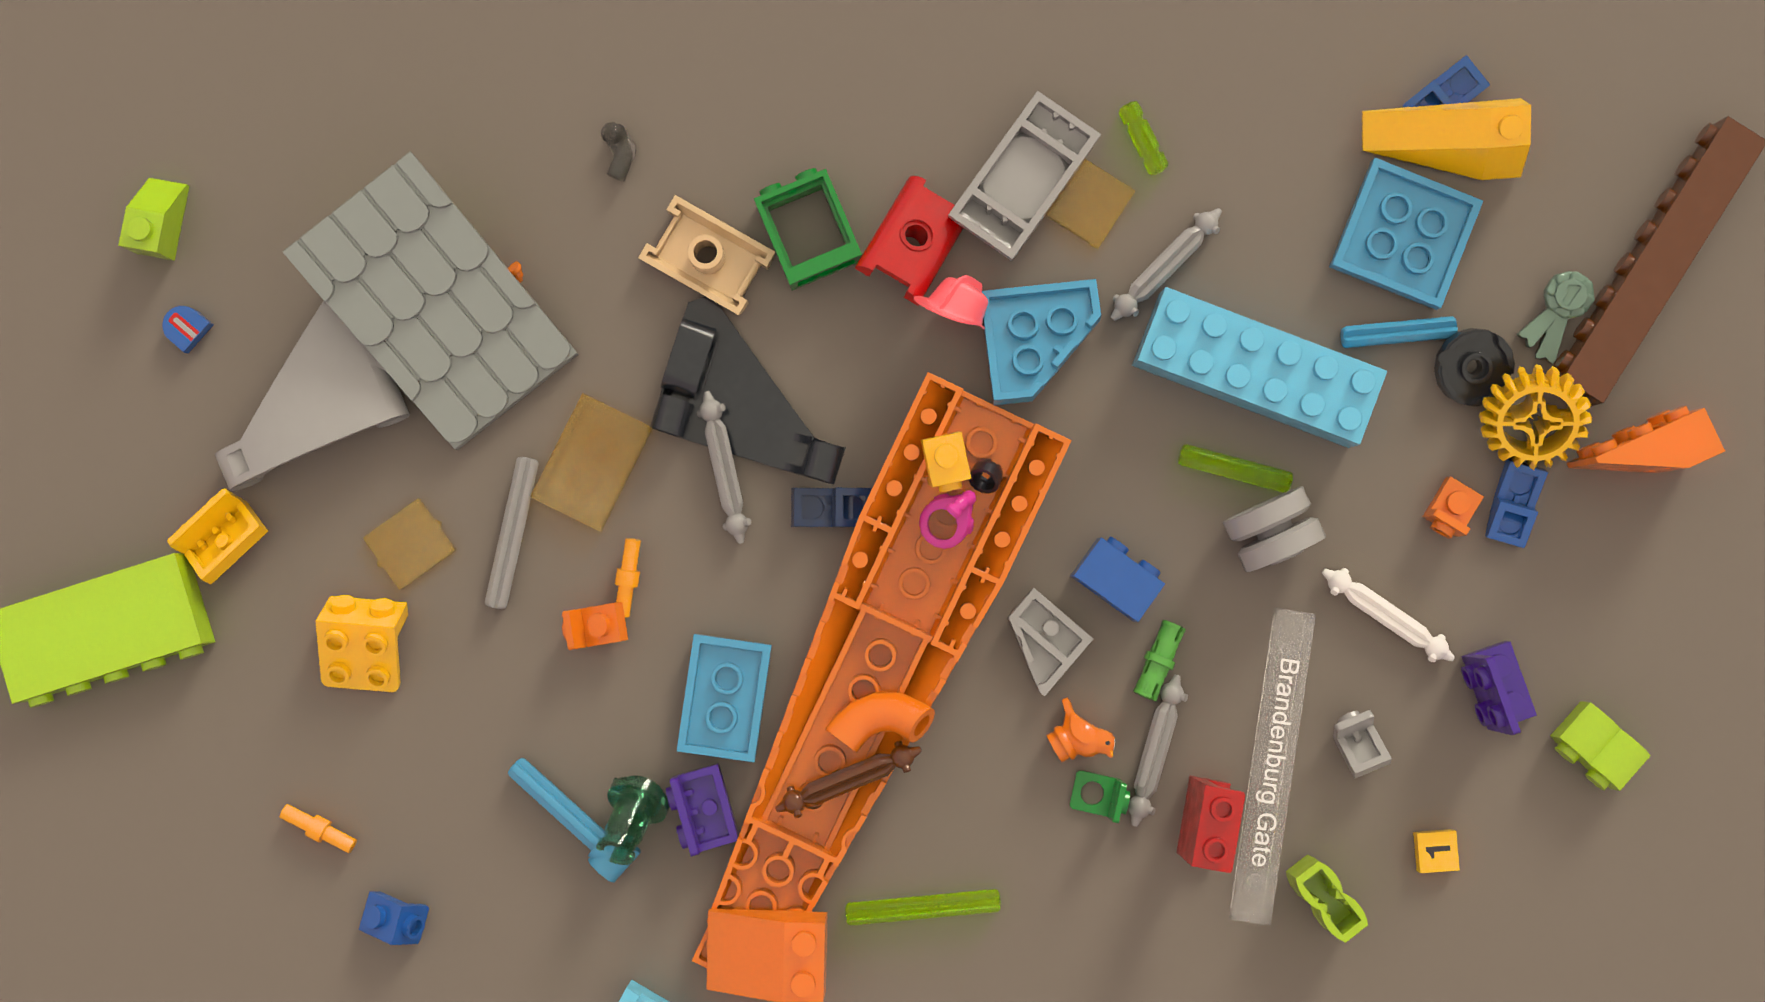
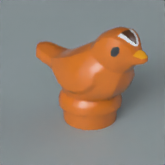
[1046,697,1116,762]

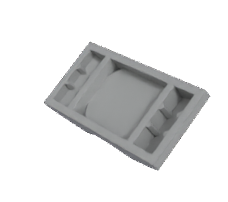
[948,90,1101,261]

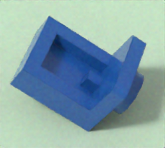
[359,891,429,945]

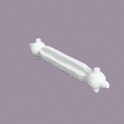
[1322,568,1455,662]

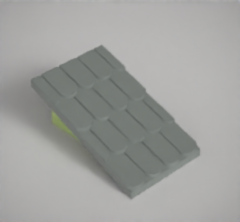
[282,151,579,450]

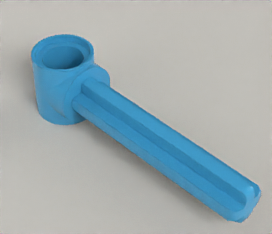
[508,758,641,883]

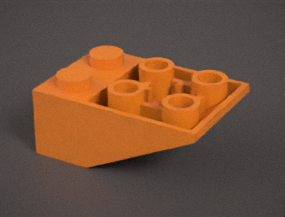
[1566,405,1725,473]

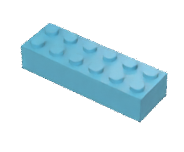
[1132,287,1387,448]

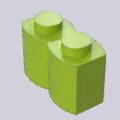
[1550,701,1651,791]
[1286,854,1368,943]

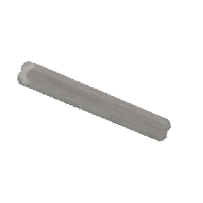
[485,457,539,609]

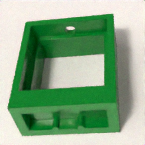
[754,168,862,291]

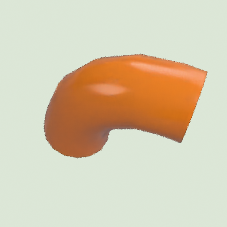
[825,692,935,753]

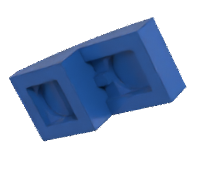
[1402,55,1490,108]
[1485,459,1548,548]

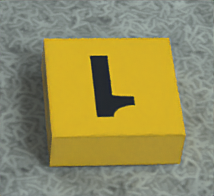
[1413,829,1460,873]

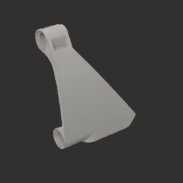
[215,300,410,491]

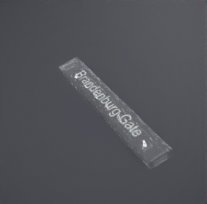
[1229,608,1316,926]

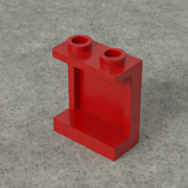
[1176,776,1245,873]

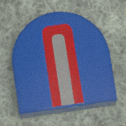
[162,306,214,354]

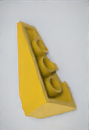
[1362,98,1531,180]

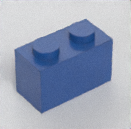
[1070,536,1165,622]

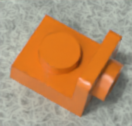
[1422,476,1484,539]
[562,602,628,650]

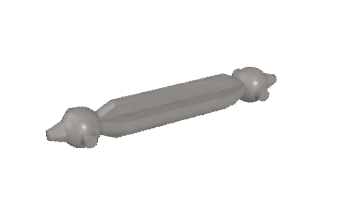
[1110,208,1222,321]
[697,391,751,544]
[1128,674,1188,827]

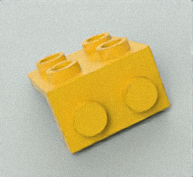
[315,595,408,692]

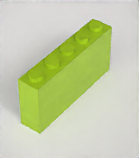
[0,553,215,708]

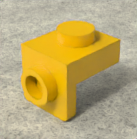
[921,431,971,492]

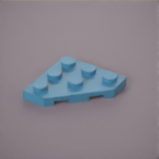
[982,279,1101,405]

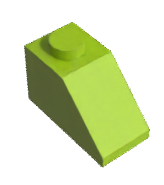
[118,178,190,261]

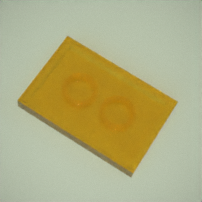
[530,393,653,532]

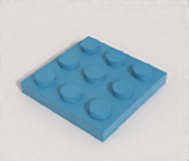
[1329,158,1483,310]

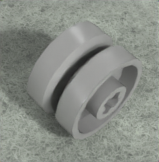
[1222,486,1326,572]

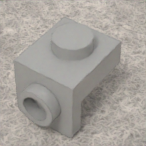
[1333,710,1392,779]

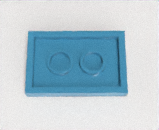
[677,634,772,762]

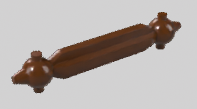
[775,741,922,818]

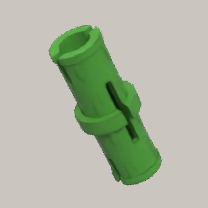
[1133,620,1186,702]

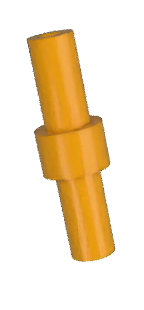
[615,538,641,617]
[279,804,357,853]

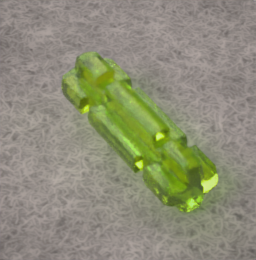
[1119,101,1168,175]

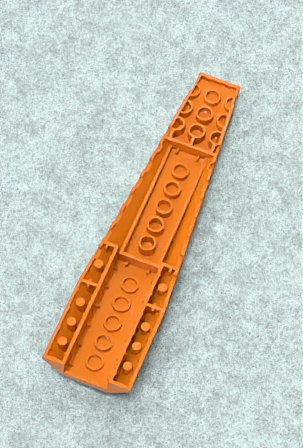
[692,372,1072,968]

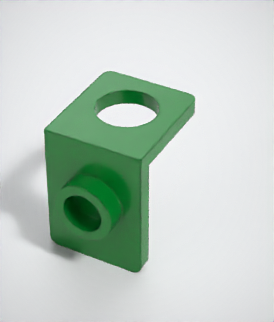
[1069,770,1130,823]

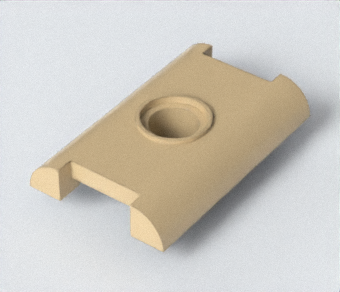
[638,195,776,315]

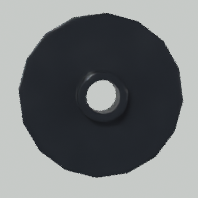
[1434,328,1515,406]

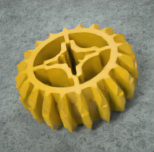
[1479,364,1592,470]

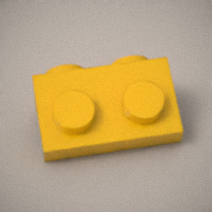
[167,488,268,585]

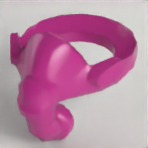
[919,490,976,549]

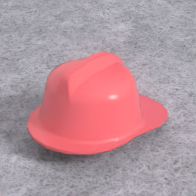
[914,275,988,330]

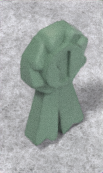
[1517,271,1595,364]

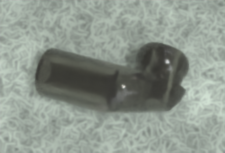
[601,122,637,182]

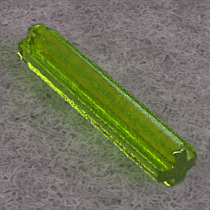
[1178,444,1293,493]

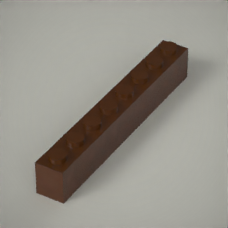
[1553,116,1765,407]

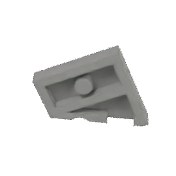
[1008,588,1093,696]

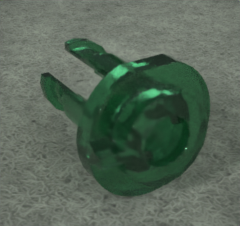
[596,775,670,865]

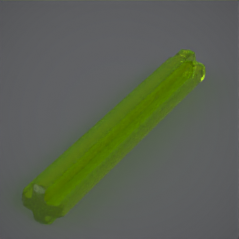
[845,889,1001,926]

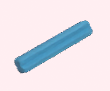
[1340,316,1458,348]

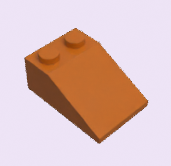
[706,909,828,1002]

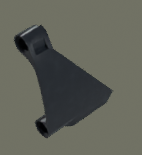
[650,296,846,485]

